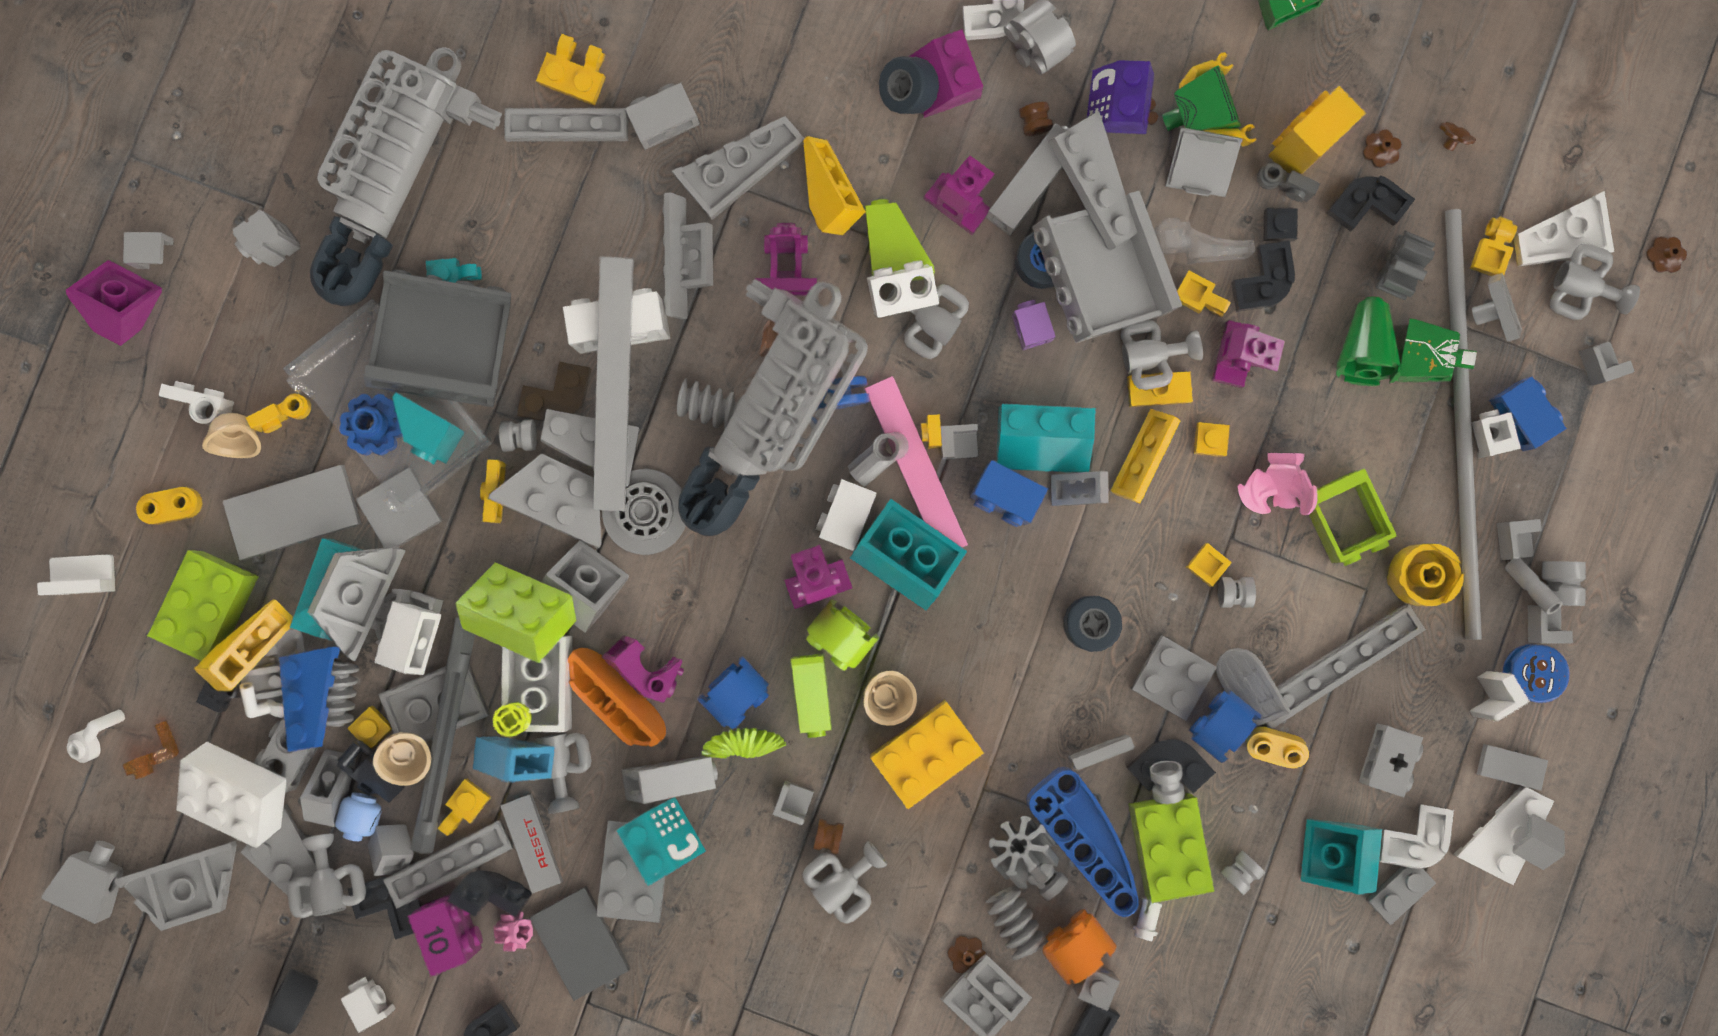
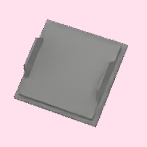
[1165,127,1242,197]

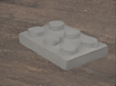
[596,821,665,923]

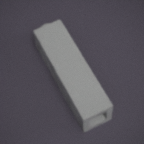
[986,123,1069,236]

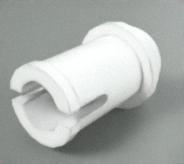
[1133,898,1162,941]

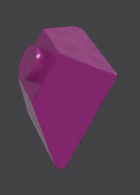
[66,260,162,346]

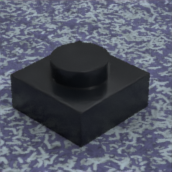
[1264,208,1298,242]

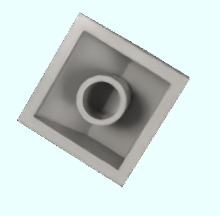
[542,540,629,633]

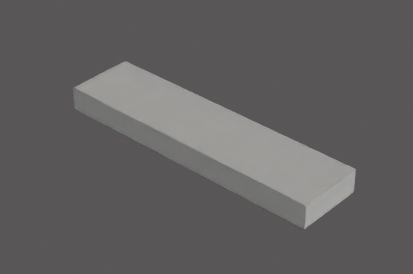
[504,108,628,141]
[383,820,514,908]

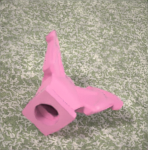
[1238,453,1317,515]

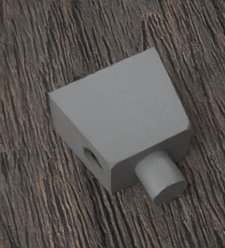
[41,841,123,924]

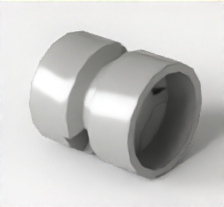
[1542,561,1586,606]

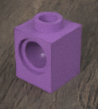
[1012,300,1055,350]

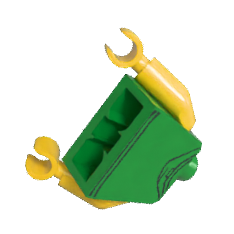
[1162,52,1256,146]

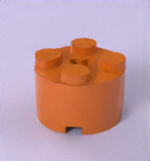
[1042,909,1117,985]

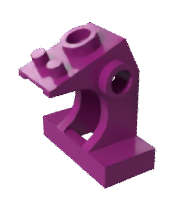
[924,155,994,235]
[755,222,817,296]
[1212,320,1285,388]
[784,545,853,609]
[602,635,684,703]

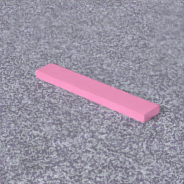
[865,376,968,547]

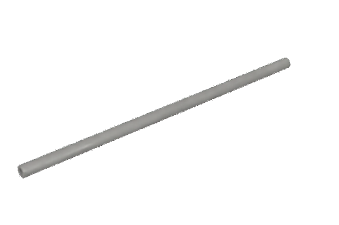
[1445,209,1482,640]

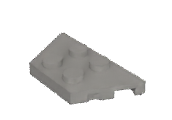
[487,454,601,548]
[308,546,406,661]
[115,841,237,931]

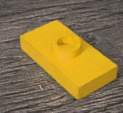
[1127,371,1193,407]
[480,459,506,523]

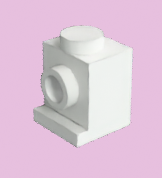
[1471,409,1521,459]
[341,977,396,1033]

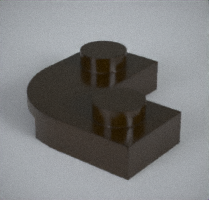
[517,361,591,422]

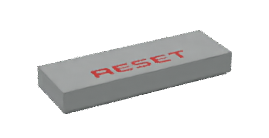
[500,793,563,894]

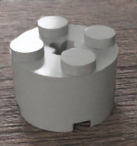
[1003,0,1076,75]

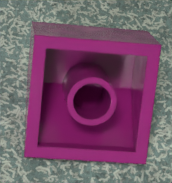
[908,29,983,118]

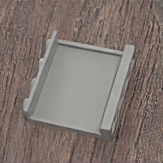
[1033,191,1182,343]

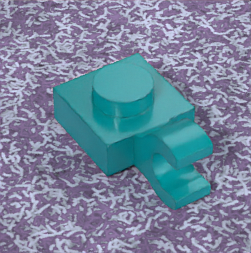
[426,258,482,283]

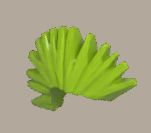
[701,728,786,759]

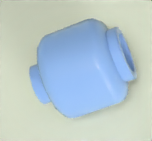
[335,792,382,841]

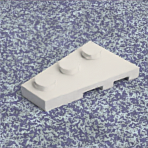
[1513,192,1614,267]
[1453,786,1554,885]

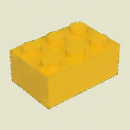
[1268,86,1366,174]
[870,699,984,809]

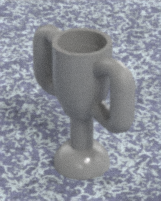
[1550,244,1640,320]
[887,284,969,359]
[1120,320,1203,390]
[527,732,592,814]
[287,833,366,919]
[802,841,888,924]

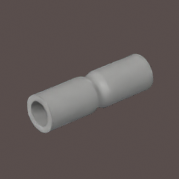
[1505,558,1563,615]

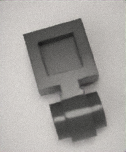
[1257,162,1321,202]

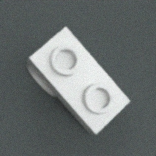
[159,381,234,425]

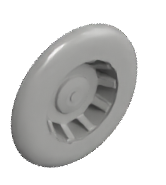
[602,469,686,555]

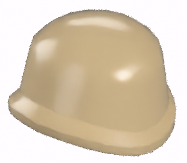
[203,413,261,458]
[863,671,917,726]
[373,732,431,786]

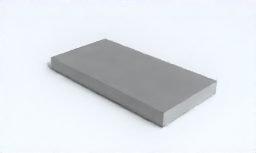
[222,465,362,560]

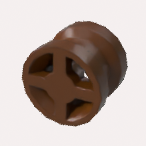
[1018,101,1054,136]
[813,819,844,855]

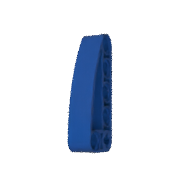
[1026,767,1139,917]

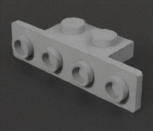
[662,192,713,319]

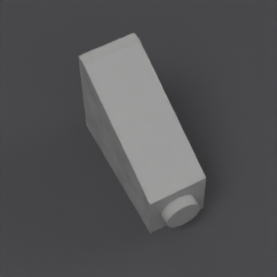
[621,756,718,804]

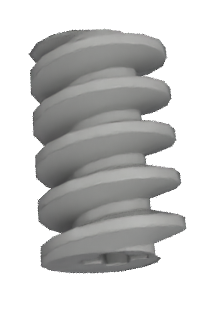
[677,378,744,429]
[326,661,359,727]
[986,886,1045,960]

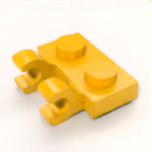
[536,34,606,106]

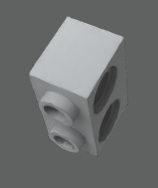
[254,719,325,793]

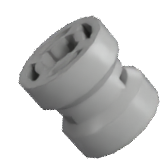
[499,420,537,452]
[1218,577,1256,608]
[1150,761,1185,804]
[1220,850,1265,895]
[1027,863,1068,901]

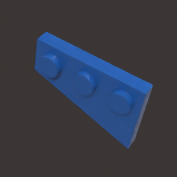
[279,647,340,752]

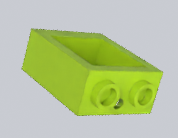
[1309,468,1397,566]

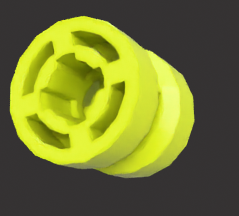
[493,702,532,737]

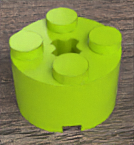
[806,599,879,671]

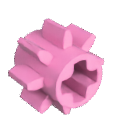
[493,912,533,952]

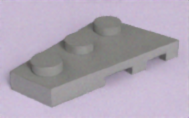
[541,409,639,488]
[240,804,316,908]

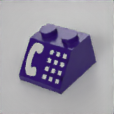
[1086,60,1154,134]

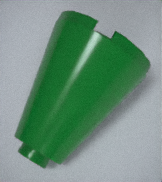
[1336,296,1401,386]

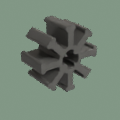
[1375,230,1435,300]
[989,816,1059,889]

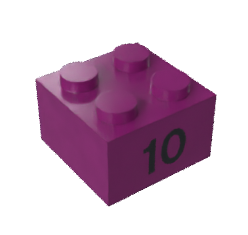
[408,893,483,977]

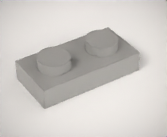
[1366,866,1436,925]

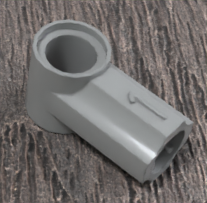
[847,432,909,487]

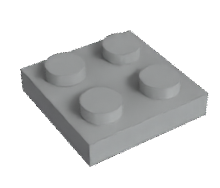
[1130,635,1217,721]

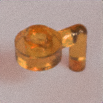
[122,721,179,780]

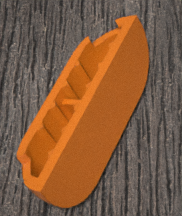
[568,648,666,747]

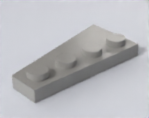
[672,116,805,220]

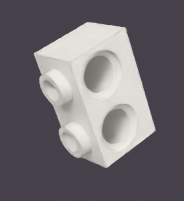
[867,260,939,318]

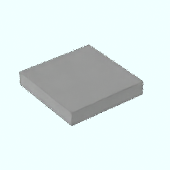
[356,468,443,548]

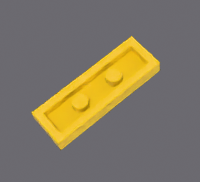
[1110,409,1180,504]

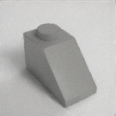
[300,749,356,827]

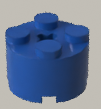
[697,656,769,730]
[1188,691,1262,763]

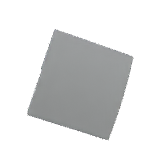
[241,628,305,700]
[940,954,1032,1036]

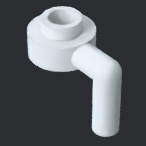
[239,682,284,719]
[67,710,125,763]

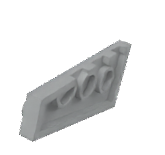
[1048,111,1138,250]

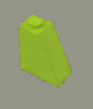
[865,199,935,284]
[791,653,832,738]

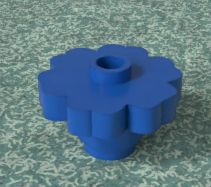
[340,394,402,456]

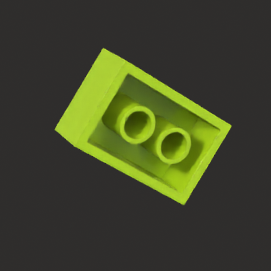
[147,550,259,661]
[456,562,577,663]
[1128,793,1214,903]

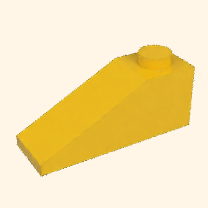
[803,136,866,235]
[194,599,293,691]

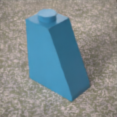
[473,736,555,782]

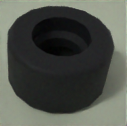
[263,969,318,1034]

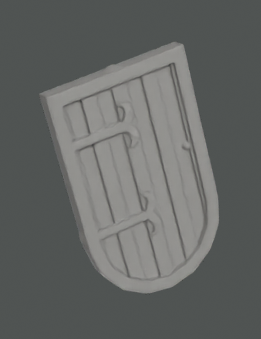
[1216,648,1291,727]

